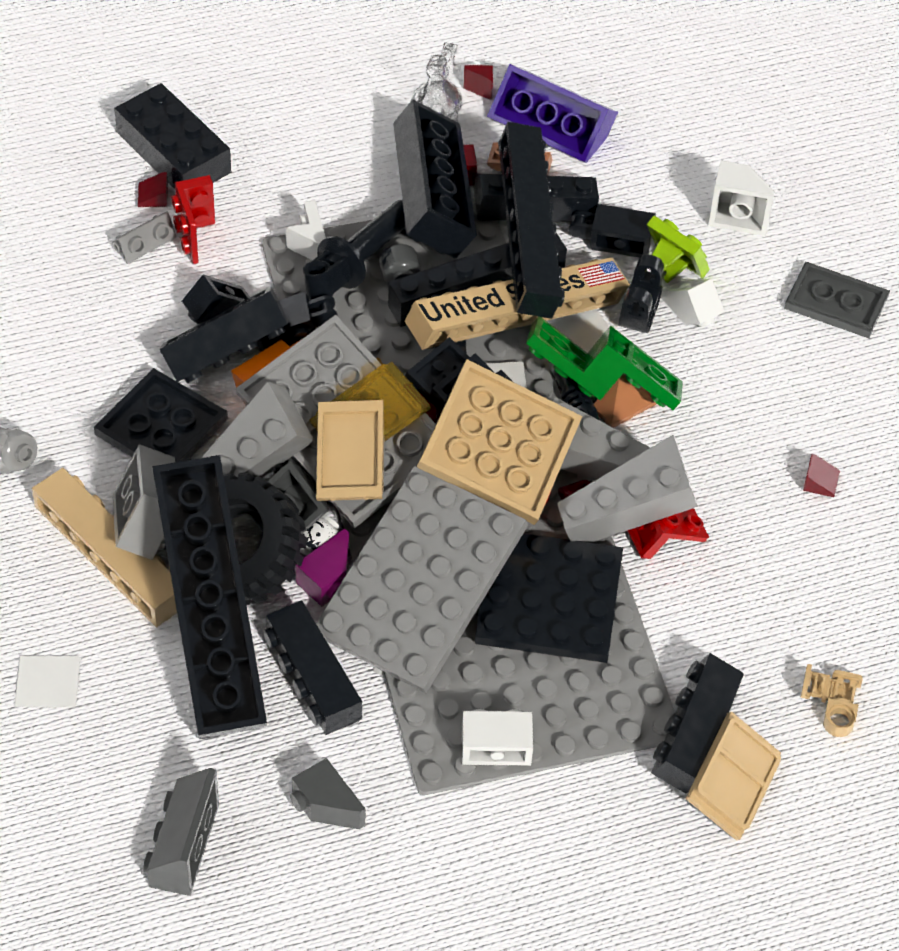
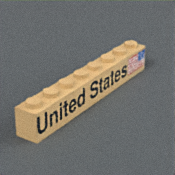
[405,257,630,350]

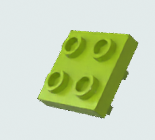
[647,216,710,283]

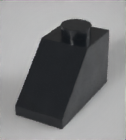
[181,274,250,324]

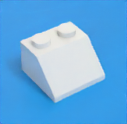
[708,160,775,236]

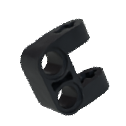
[618,255,664,334]

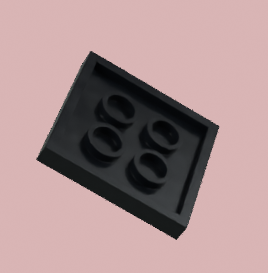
[94,368,228,462]

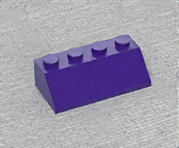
[487,64,618,163]

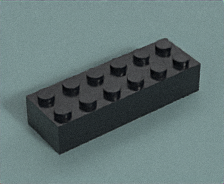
[393,99,477,259]

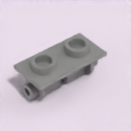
[112,211,177,264]

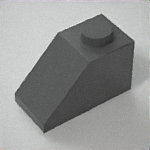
[290,758,366,829]

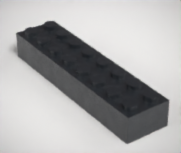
[152,455,267,739]

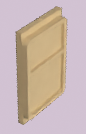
[316,400,384,501]
[685,711,781,841]

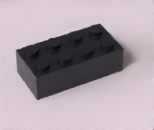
[114,83,232,189]

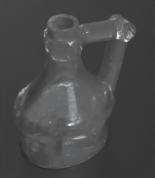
[410,42,463,122]

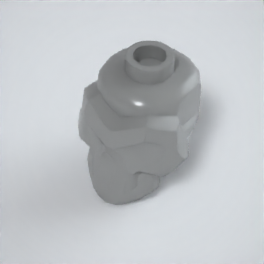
[0,427,37,474]

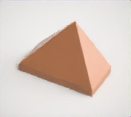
[594,373,657,428]

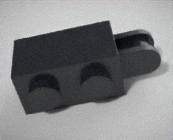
[568,204,656,258]
[256,292,338,352]

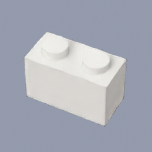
[462,709,533,766]

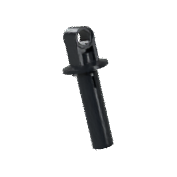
[303,200,406,300]

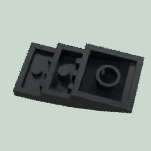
[404,337,513,412]

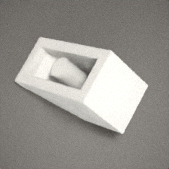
[661,278,724,327]

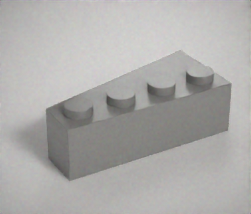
[202,382,315,478]
[552,397,650,481]
[558,435,698,543]

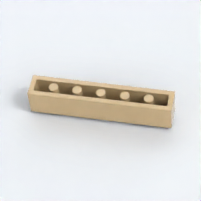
[32,467,177,628]

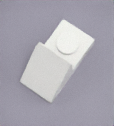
[286,200,326,260]

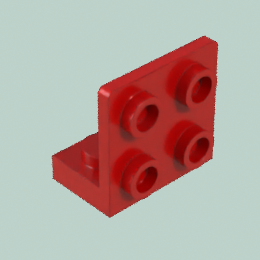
[171,175,215,264]
[627,508,709,559]

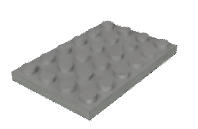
[235,315,436,528]
[316,466,528,693]

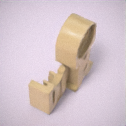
[800,664,863,737]

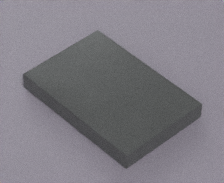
[784,261,890,339]

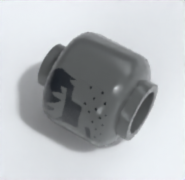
[379,244,421,284]

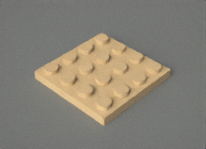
[417,359,582,525]

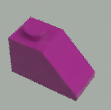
[295,528,349,607]

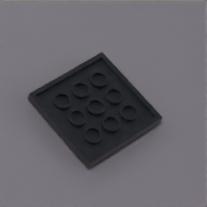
[475,533,623,663]

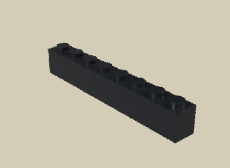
[498,121,565,319]

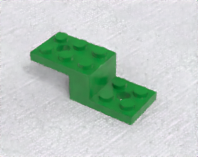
[526,317,683,410]

